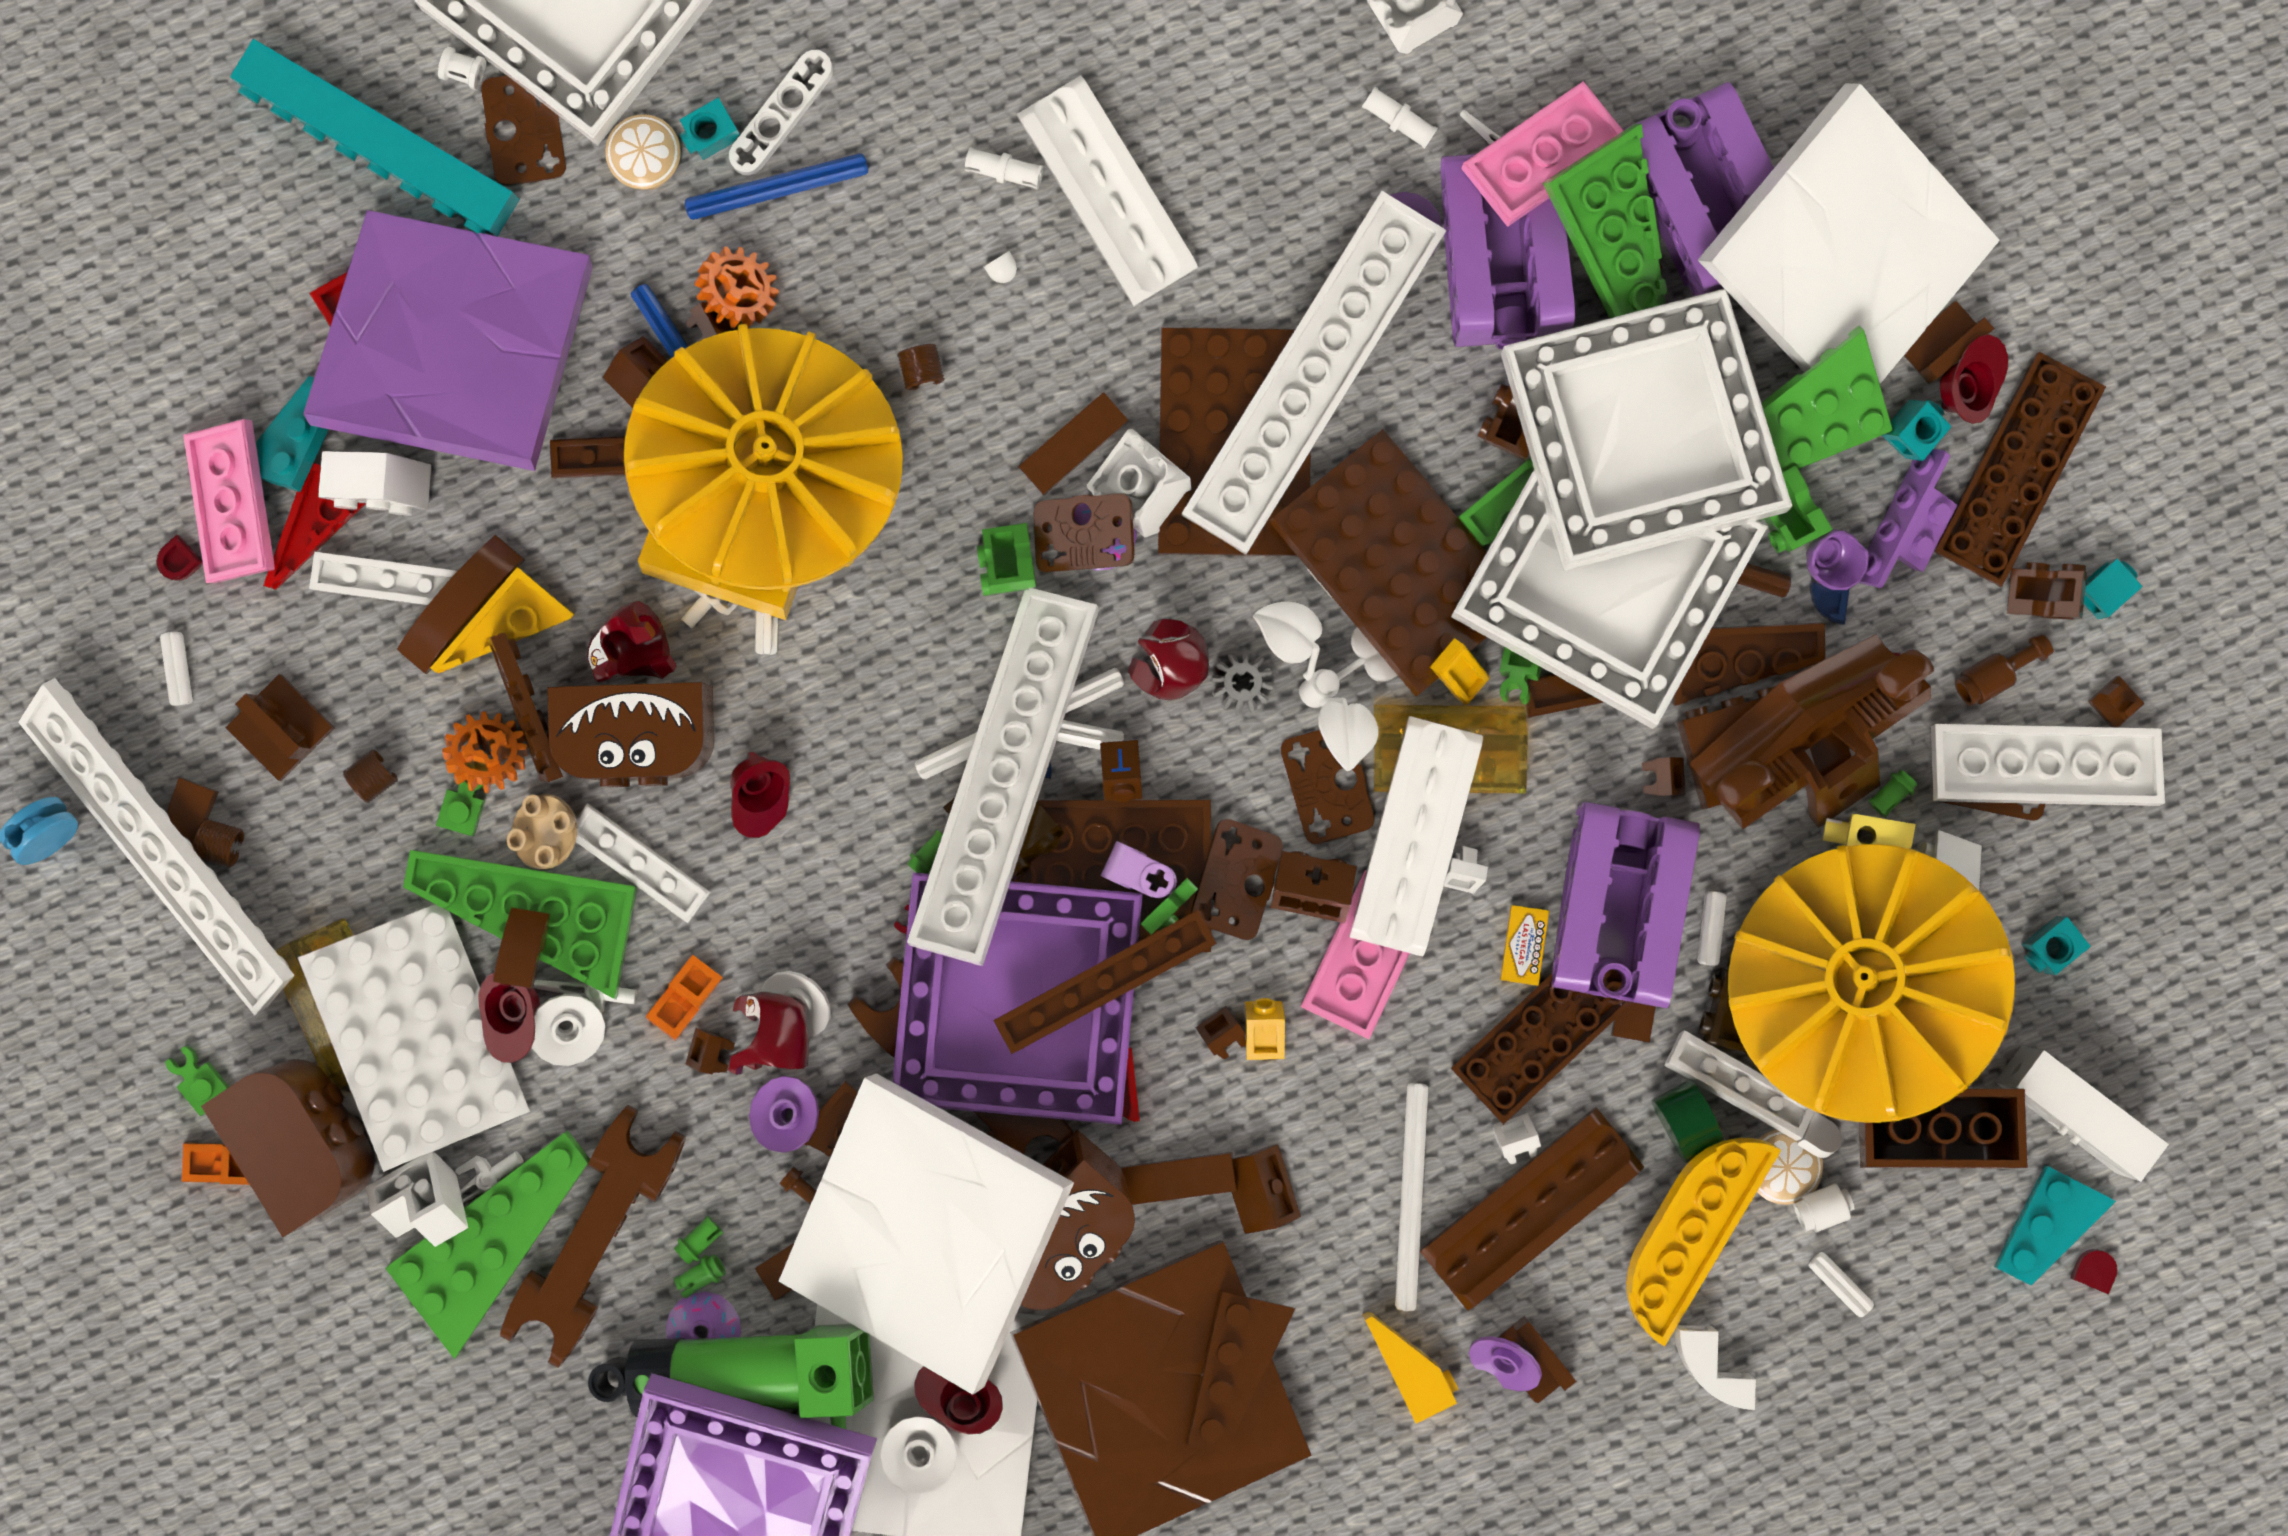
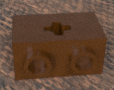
[1270,851,1357,923]

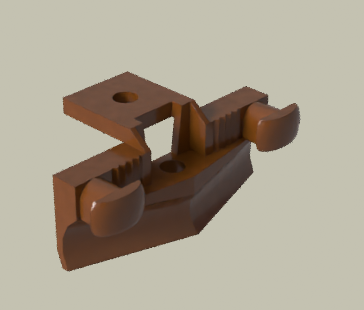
[1690,634,1934,829]

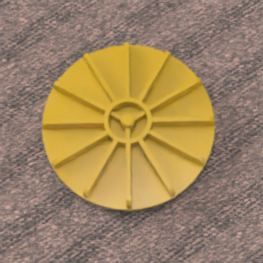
[624,324,903,592]
[1728,844,2015,1123]

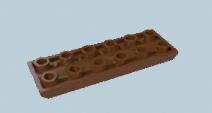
[1934,352,2106,587]
[1451,970,1633,1125]
[1419,1107,1644,1311]

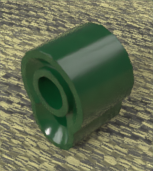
[1651,1079,1724,1163]

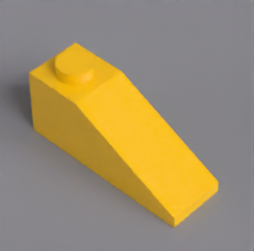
[1362,1311,1459,1424]

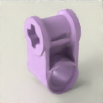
[1100,841,1177,899]

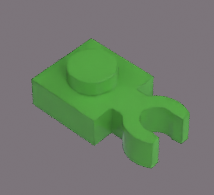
[1499,647,1541,705]
[436,780,486,836]
[1141,878,1198,935]
[165,1046,229,1116]

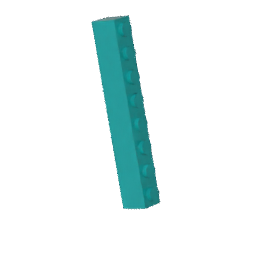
[230,38,520,237]

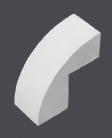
[1674,1325,1756,1410]

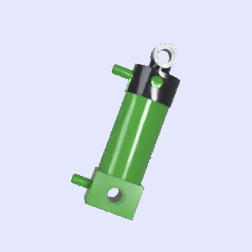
[588,1324,874,1429]

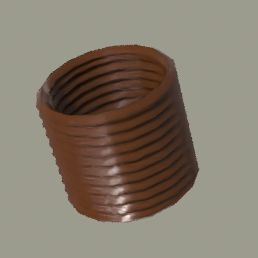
[897,344,945,390]
[343,749,398,803]
[192,819,244,868]

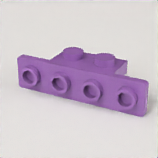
[1859,449,1958,588]

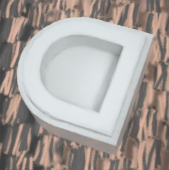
[1797,1111,1842,1158]

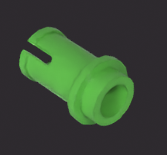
[1868,769,1917,818]
[907,830,943,874]
[674,1215,724,1264]
[674,1254,726,1299]

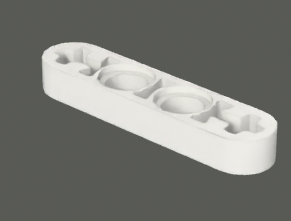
[729,50,833,176]

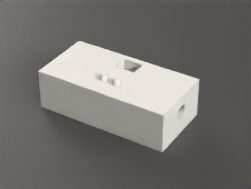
[1995,1046,2169,1182]

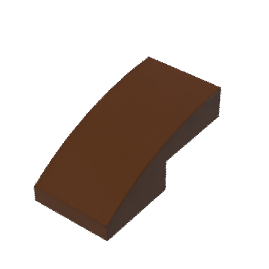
[167,778,219,845]
[492,907,550,989]

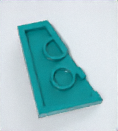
[256,376,329,492]
[1994,1165,2116,1286]

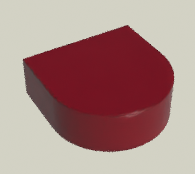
[156,535,203,581]
[2070,1249,2118,1295]

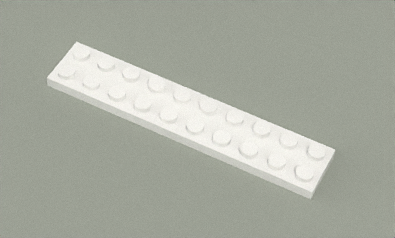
[1182,191,1447,554]
[907,588,1099,966]
[18,678,295,1016]

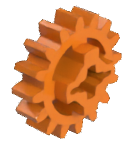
[694,246,779,329]
[442,711,528,793]

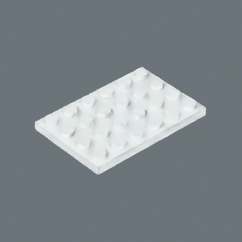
[298,904,530,1172]

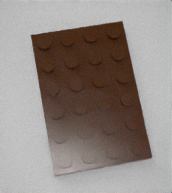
[1158,327,1311,556]
[1269,429,1487,697]
[1011,800,1211,952]

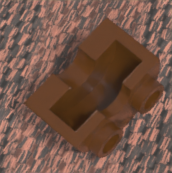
[1477,383,1529,460]
[2007,562,2087,620]

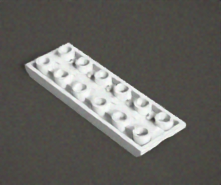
[1017,75,1198,307]
[1349,716,1483,957]

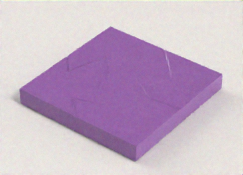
[303,210,592,471]
[892,872,1143,1125]
[610,1373,877,1536]

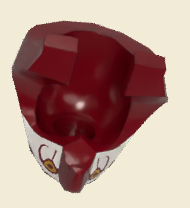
[587,601,677,682]
[1127,619,1210,701]
[728,992,809,1075]

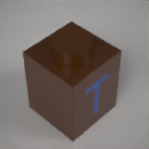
[1100,740,1142,802]

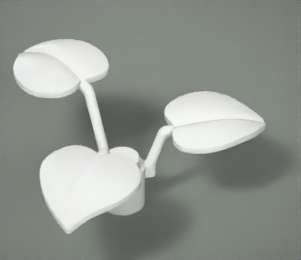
[1253,602,1398,772]

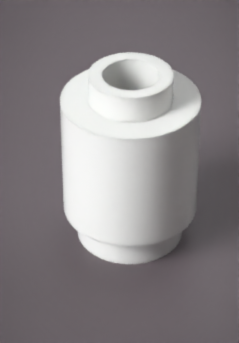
[1793,1184,1855,1232]

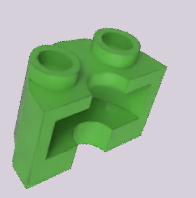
[1759,466,1833,553]
[977,523,1036,596]

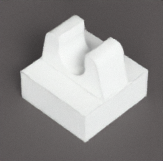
[1444,846,1488,894]
[1492,1113,1541,1164]

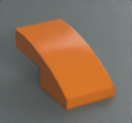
[645,954,723,1041]
[181,1142,250,1185]

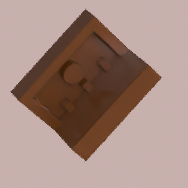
[225,674,335,781]

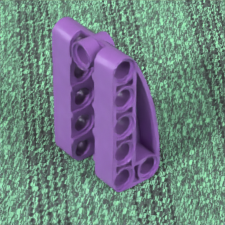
[1623,82,1774,297]
[1441,154,1575,350]
[1551,802,1700,1009]

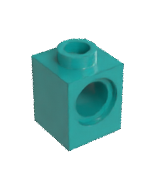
[679,97,740,160]
[1882,399,1952,461]
[2084,558,2143,620]
[2021,916,2091,975]

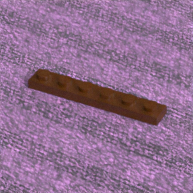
[993,910,1217,1055]

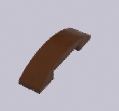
[397,535,525,674]

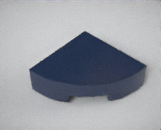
[1810,582,1849,625]

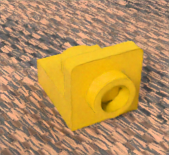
[1245,998,1285,1060]

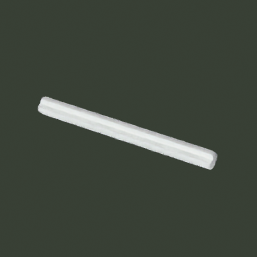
[915,668,1124,779]
[1395,1083,1428,1311]

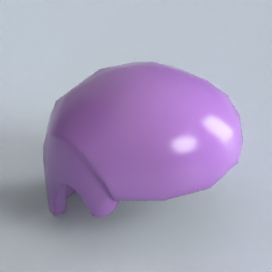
[1806,529,1869,590]

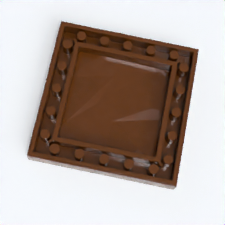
[1010,1240,1312,1536]

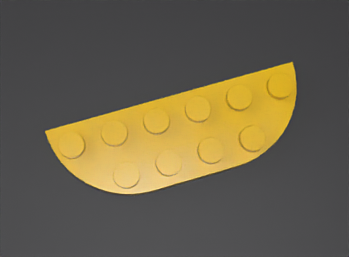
[1626,1138,1781,1346]

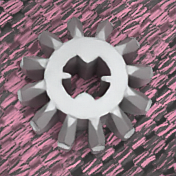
[1210,650,1275,715]

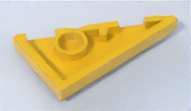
[430,567,575,674]

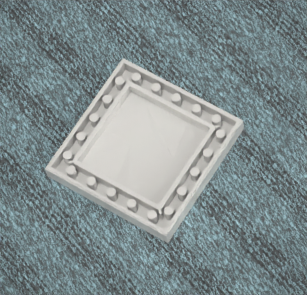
[415,0,713,146]
[1698,83,2000,384]
[1501,289,1792,571]
[1451,470,1768,729]
[779,1073,1074,1395]
[809,1304,1045,1536]

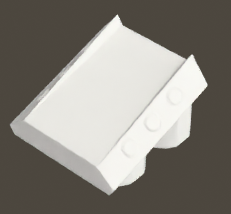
[1366,0,1463,54]
[1087,429,1191,537]

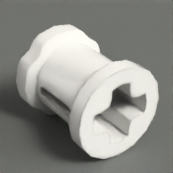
[438,46,486,90]

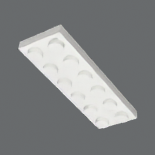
[1931,724,2165,806]

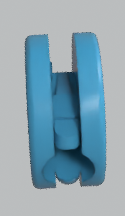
[0,797,78,865]

